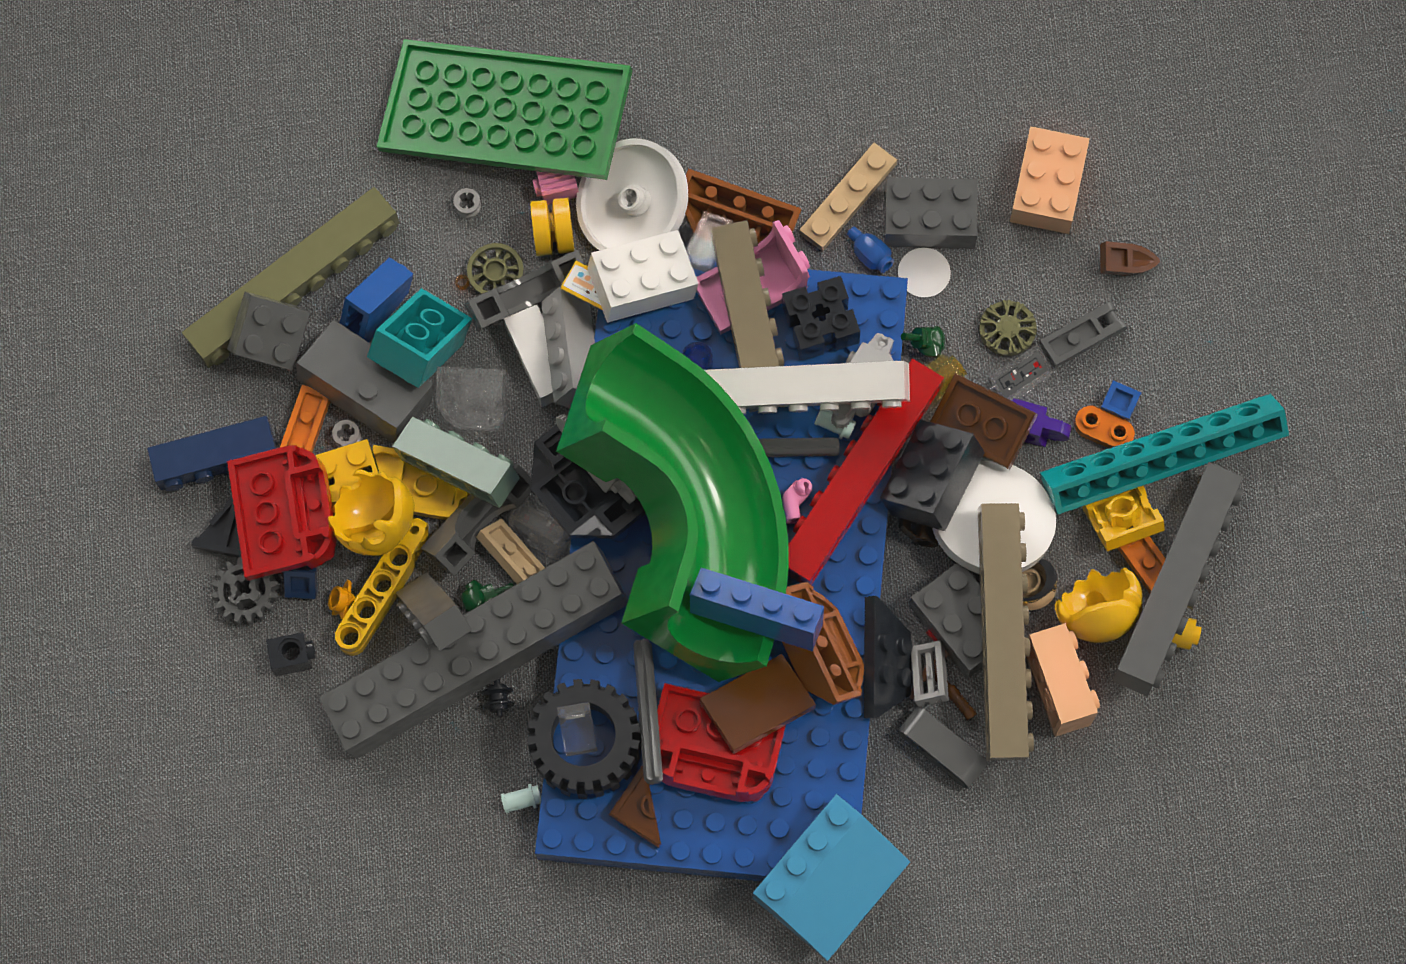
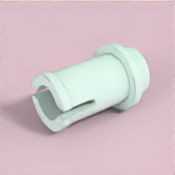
[814,410,856,439]
[501,784,541,814]

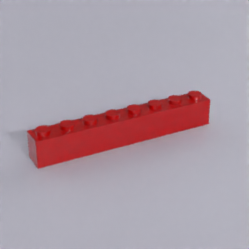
[788,358,944,585]

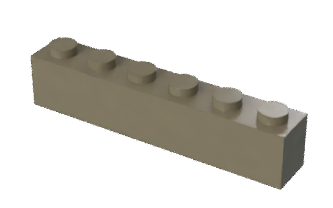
[710,220,784,413]

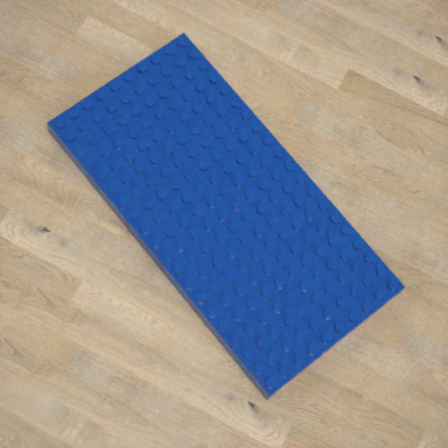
[535,259,908,881]

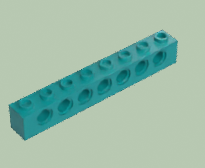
[1040,393,1289,515]

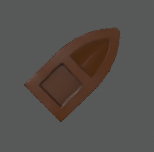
[1100,241,1160,276]

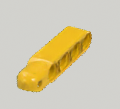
[335,518,429,656]

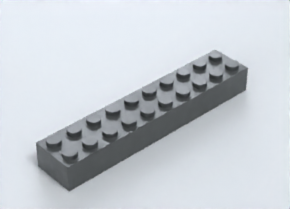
[319,541,628,759]

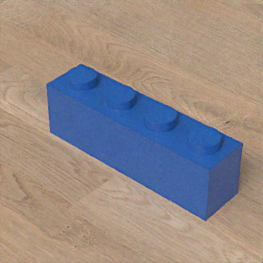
[690,567,824,651]

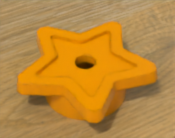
[328,580,355,619]

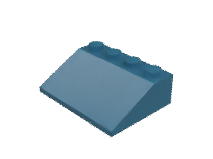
[753,794,910,962]

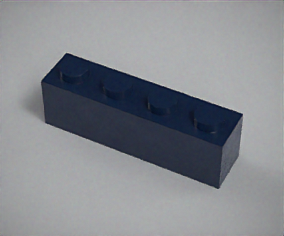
[147,416,277,491]

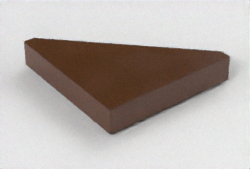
[609,766,661,849]

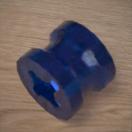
[682,342,713,370]

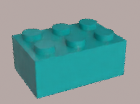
[367,288,473,388]

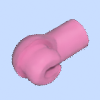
[782,478,812,524]

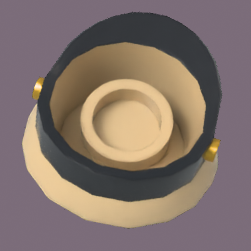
[1022,559,1057,610]

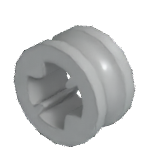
[453,188,481,218]
[332,420,361,448]

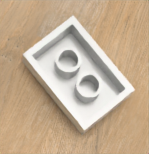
[587,230,699,322]

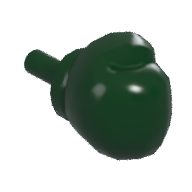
[901,326,945,359]
[461,580,514,612]

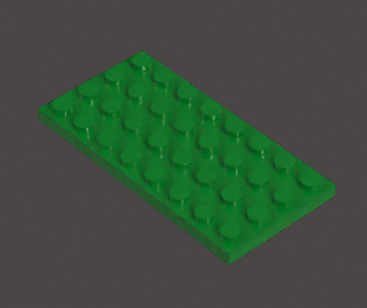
[376,39,633,180]

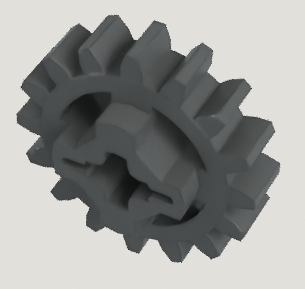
[211,557,280,625]

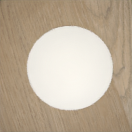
[898,248,951,297]

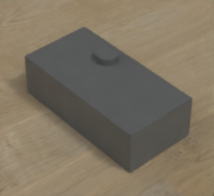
[297,320,433,443]

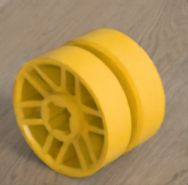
[531,198,574,256]

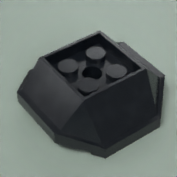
[530,424,646,539]

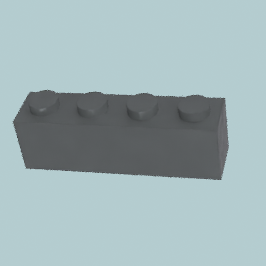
[396,572,472,651]

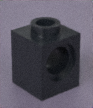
[266,632,316,676]

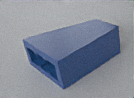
[340,257,413,342]

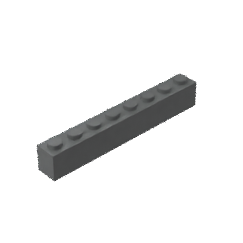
[1113,462,1244,697]

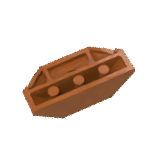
[685,168,802,244]
[782,582,864,705]

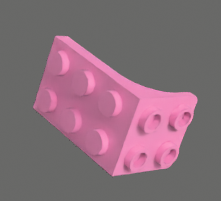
[696,220,810,335]

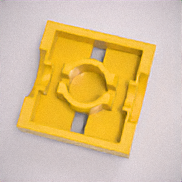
[315,439,379,516]
[1082,486,1165,551]

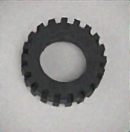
[527,679,641,799]

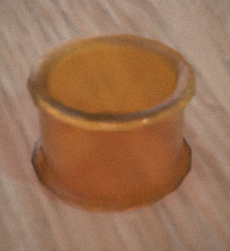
[455,275,469,290]

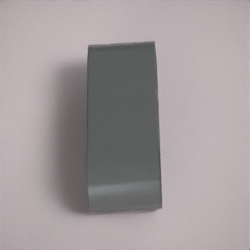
[897,707,988,789]

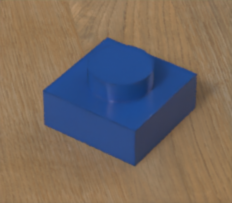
[1100,380,1141,422]

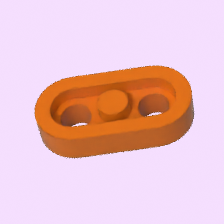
[1074,406,1135,448]

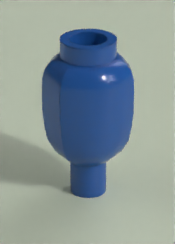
[847,226,894,273]

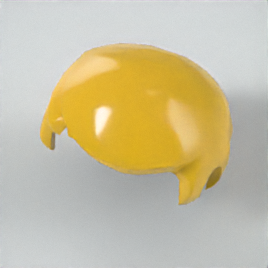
[328,469,414,556]
[1055,567,1143,643]

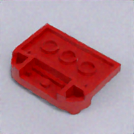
[227,445,337,580]
[657,683,786,802]

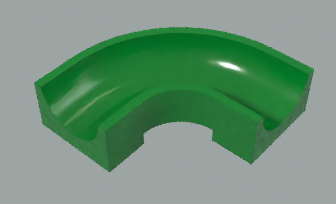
[556,323,789,682]

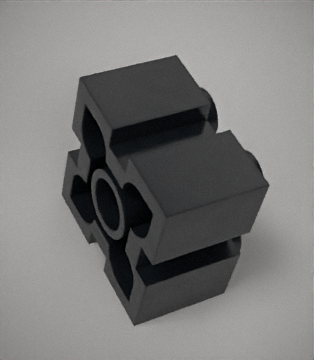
[782,276,860,361]

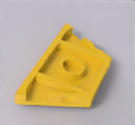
[372,445,470,520]

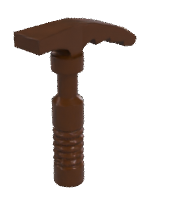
[910,650,977,721]

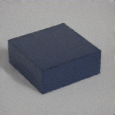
[284,566,318,599]

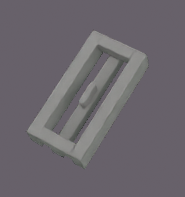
[911,640,949,707]

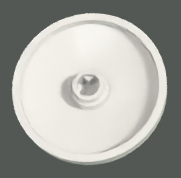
[576,138,688,251]
[933,461,1056,574]

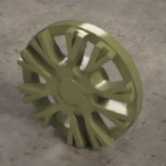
[467,243,524,295]
[979,300,1037,356]

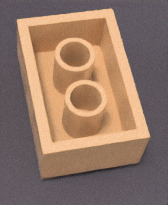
[1010,126,1090,234]
[1027,623,1100,737]

